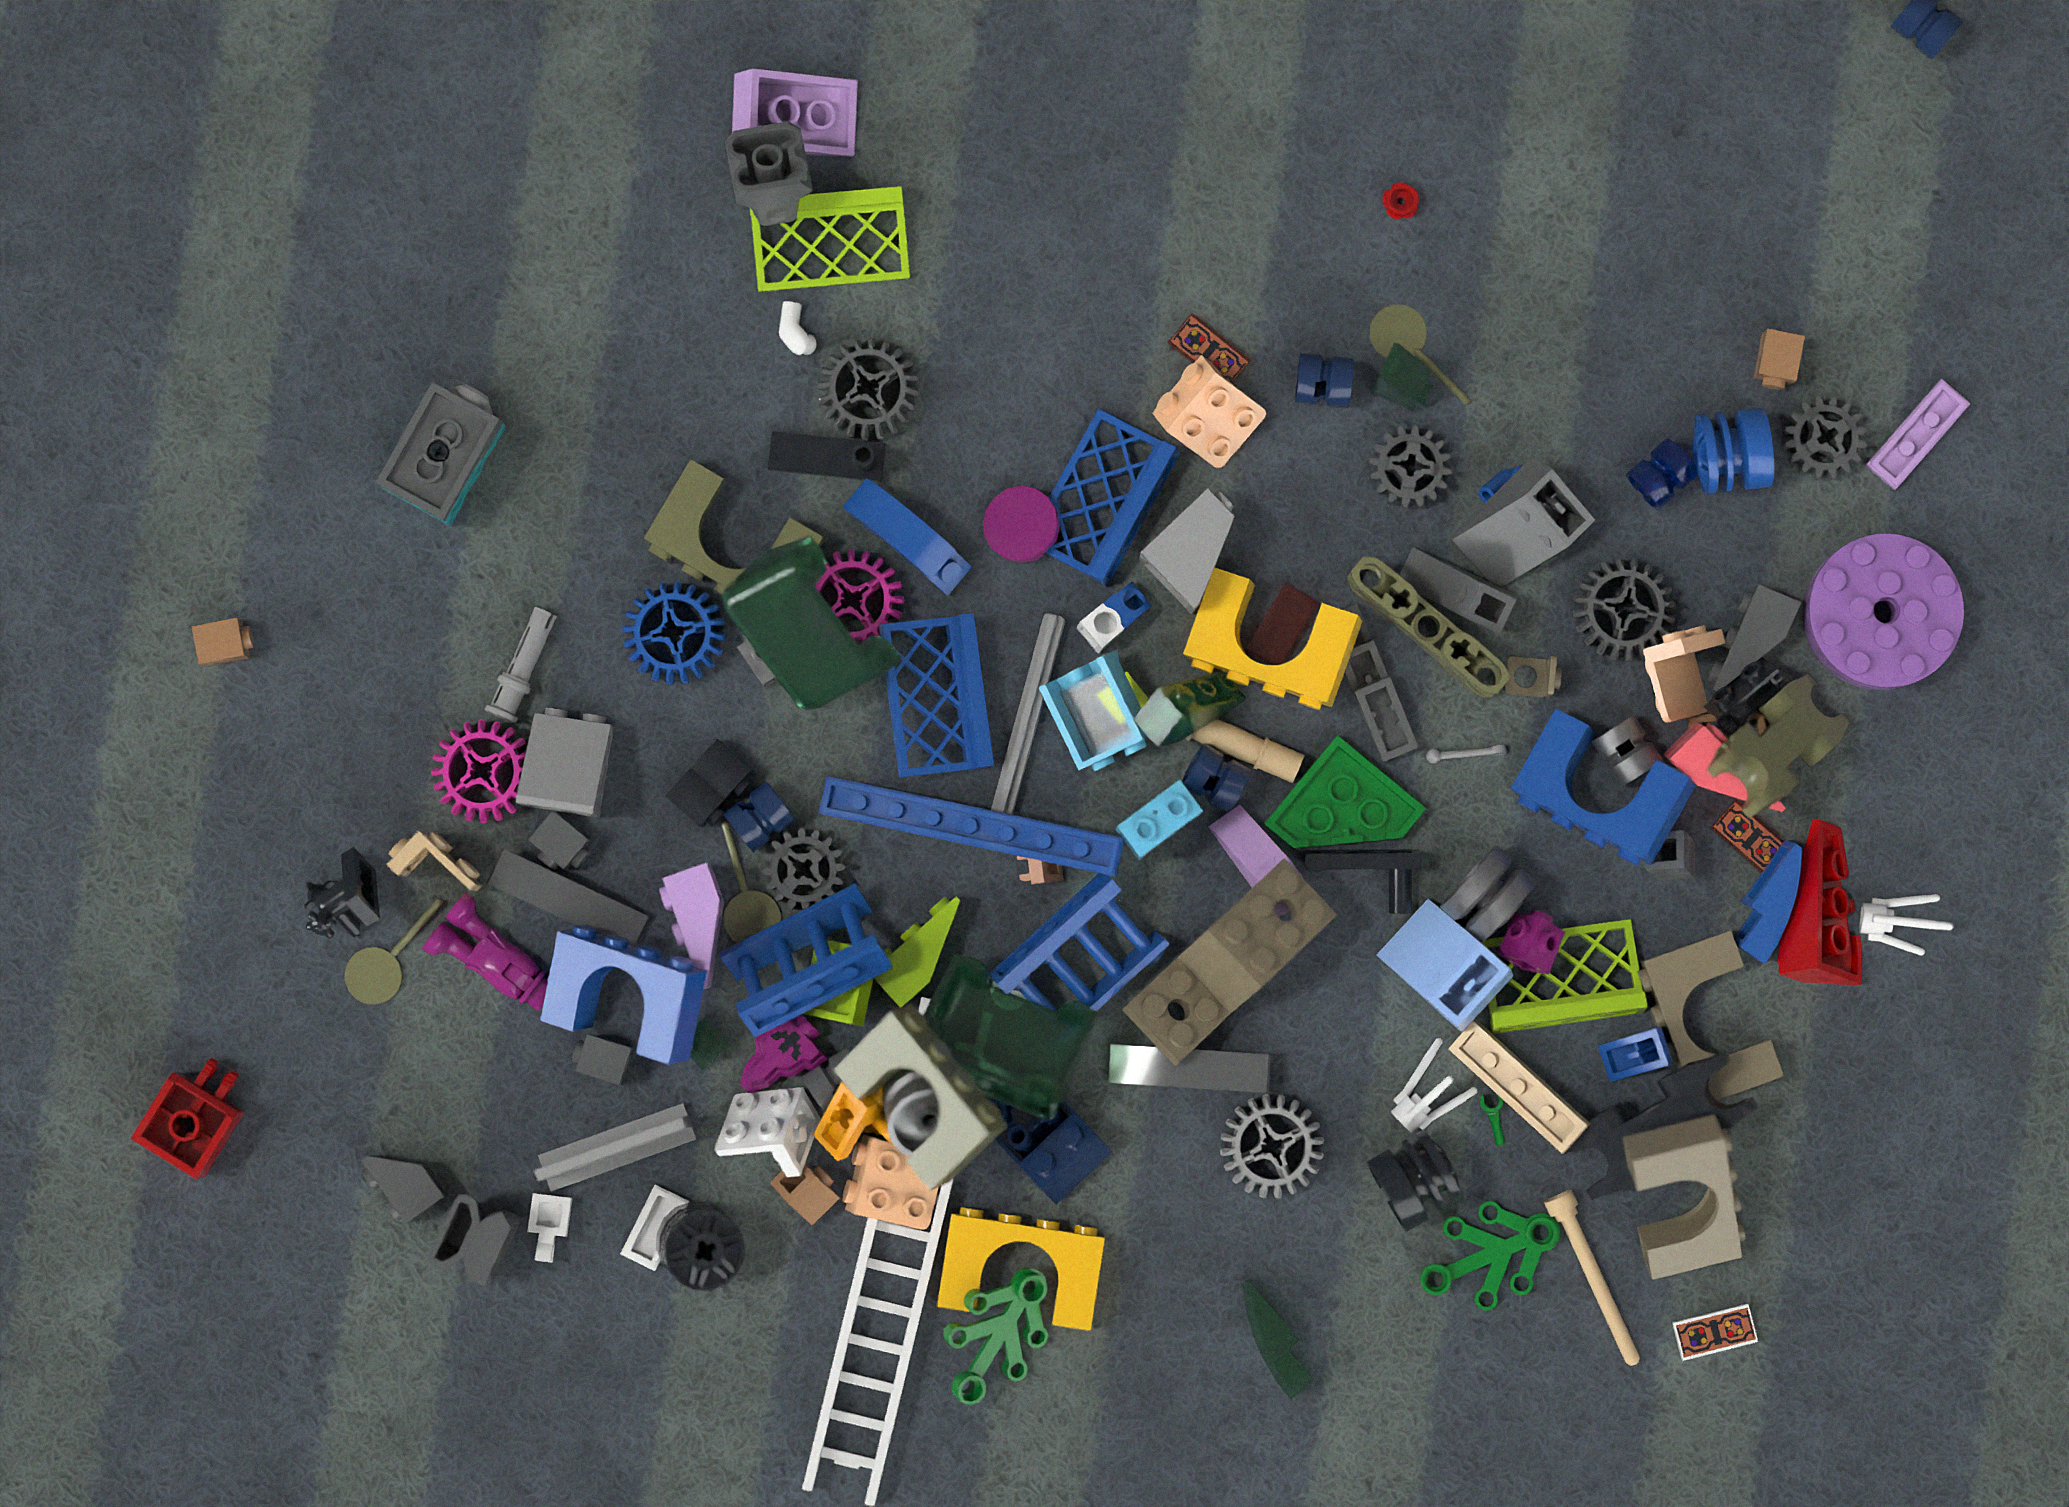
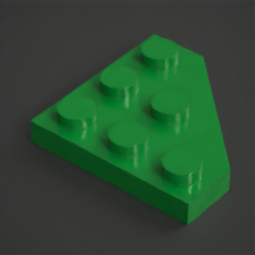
[1263,735,1426,849]

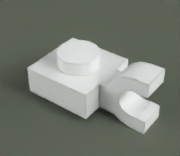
[527,1193,573,1263]

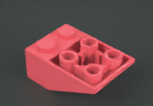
[1663,722,1786,812]

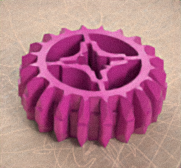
[800,549,904,653]
[431,719,527,824]

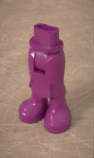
[421,892,548,1011]

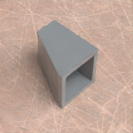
[1139,489,1234,615]
[516,708,614,817]

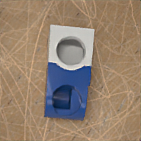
[1076,582,1152,654]

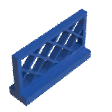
[1045,409,1181,587]
[879,613,994,778]

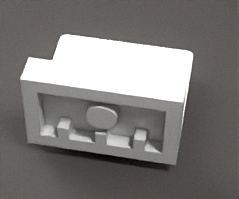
[715,1087,821,1177]

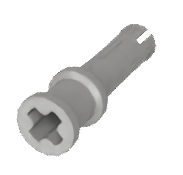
[484,607,557,724]

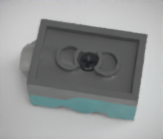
[376,382,506,526]

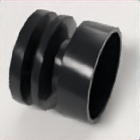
[1366,1129,1464,1232]
[656,1202,745,1291]

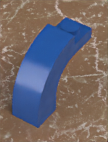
[842,478,972,596]

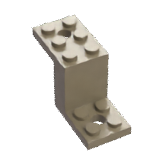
[1122,858,1337,1066]

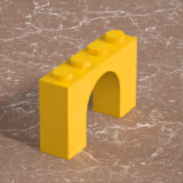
[1183,567,1363,710]
[937,1207,1105,1331]

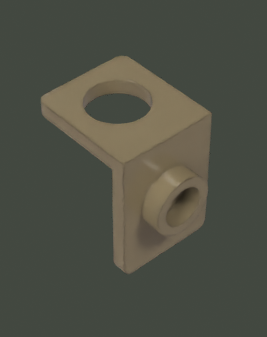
[1505,656,1562,698]

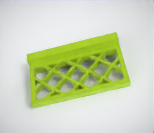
[750,186,910,292]
[1482,919,1647,1034]

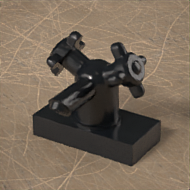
[304,847,380,939]

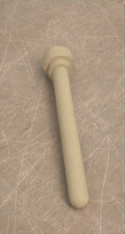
[1544,1190,1640,1366]

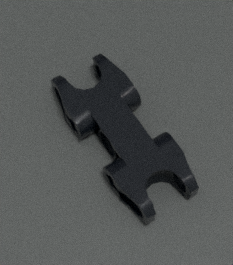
[1564,1051,1758,1200]

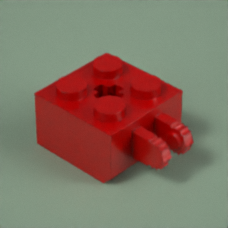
[130,1057,245,1179]

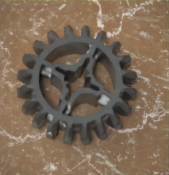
[817,337,920,441]
[1571,558,1676,662]

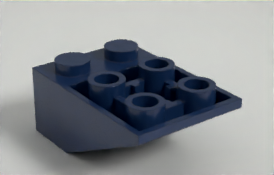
[987,1062,1112,1205]

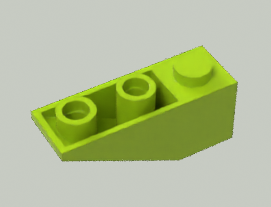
[874,896,961,1008]

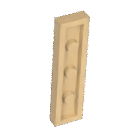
[1448,1019,1590,1154]

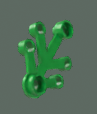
[1419,1201,1560,1311]
[943,1267,1048,1405]

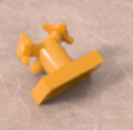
[813,1082,894,1161]

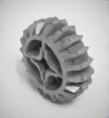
[1220,1094,1324,1198]

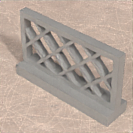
[534,1103,697,1191]

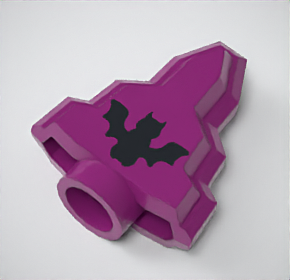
[740,1014,828,1093]

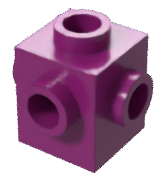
[1497,910,1565,974]

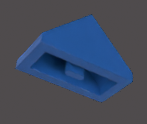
[1598,1027,1673,1082]

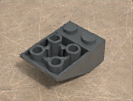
[1450,457,1595,587]

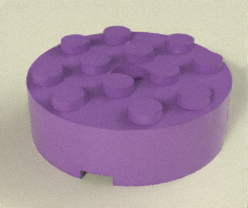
[1803,534,1964,690]

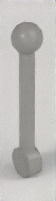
[1426,745,1507,764]

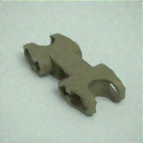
[1347,556,1510,698]
[1706,673,1850,818]

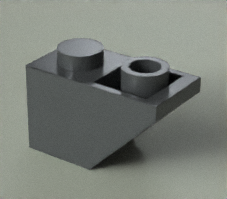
[361,1155,448,1224]

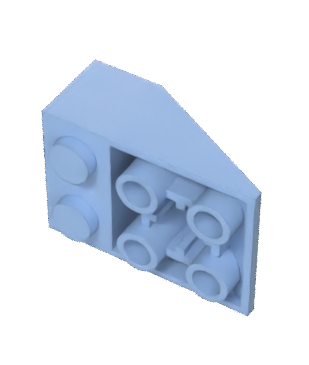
[1376,899,1514,1033]

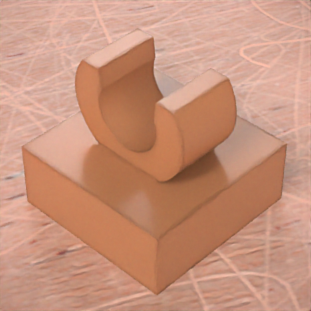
[1017,856,1064,885]

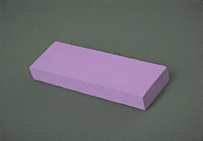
[1866,379,1971,490]

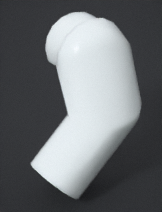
[779,302,817,355]

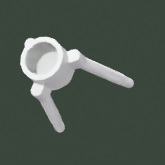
[1859,894,1953,955]
[1391,1038,1478,1133]

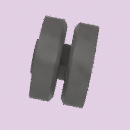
[1440,845,1537,943]
[882,1068,940,1156]

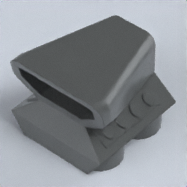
[725,121,813,226]
[429,1194,522,1287]

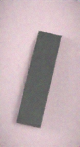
[1340,603,1418,762]
[486,848,648,946]
[1108,1044,1271,1093]

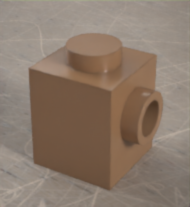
[770,1163,840,1225]

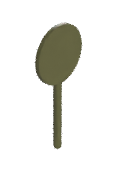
[1370,304,1471,405]
[722,821,781,943]
[345,899,442,1005]

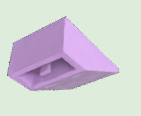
[659,863,724,989]

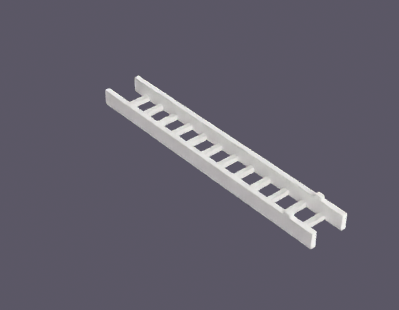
[802,997,993,1506]

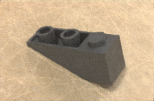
[1400,547,1517,634]
[1706,584,1801,694]

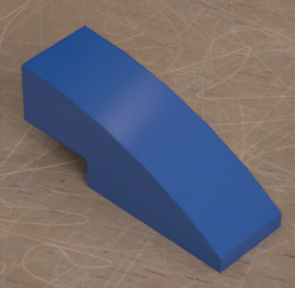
[1734,839,1802,964]

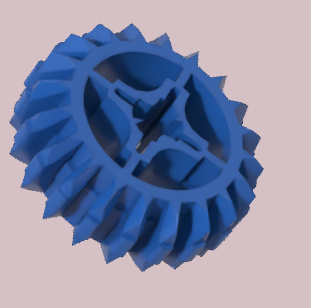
[622,581,726,685]

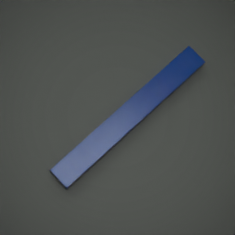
[818,776,1125,877]

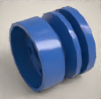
[1692,407,1774,495]

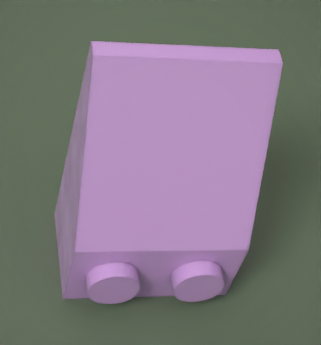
[732,68,857,157]

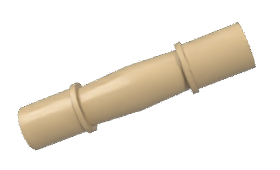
[1151,696,1304,783]

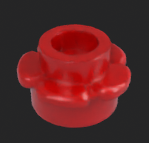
[1382,182,1420,220]

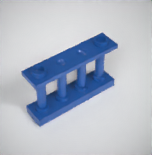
[988,873,1170,1048]
[719,883,893,1037]

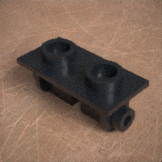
[1703,657,1785,732]

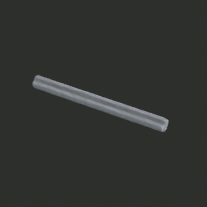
[991,613,1065,815]

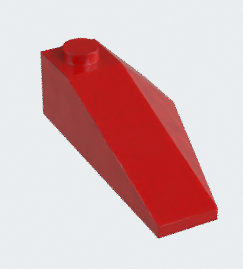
[1777,819,1862,986]

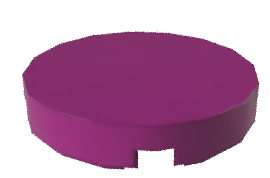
[983,486,1060,563]

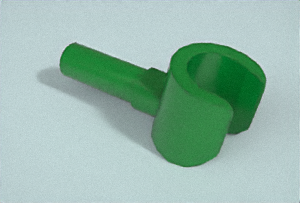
[1479,1092,1505,1146]

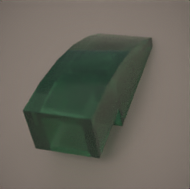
[1241,1280,1314,1400]

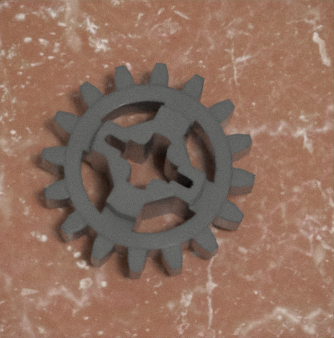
[1782,396,1867,480]
[1368,425,1452,509]
[762,828,846,910]

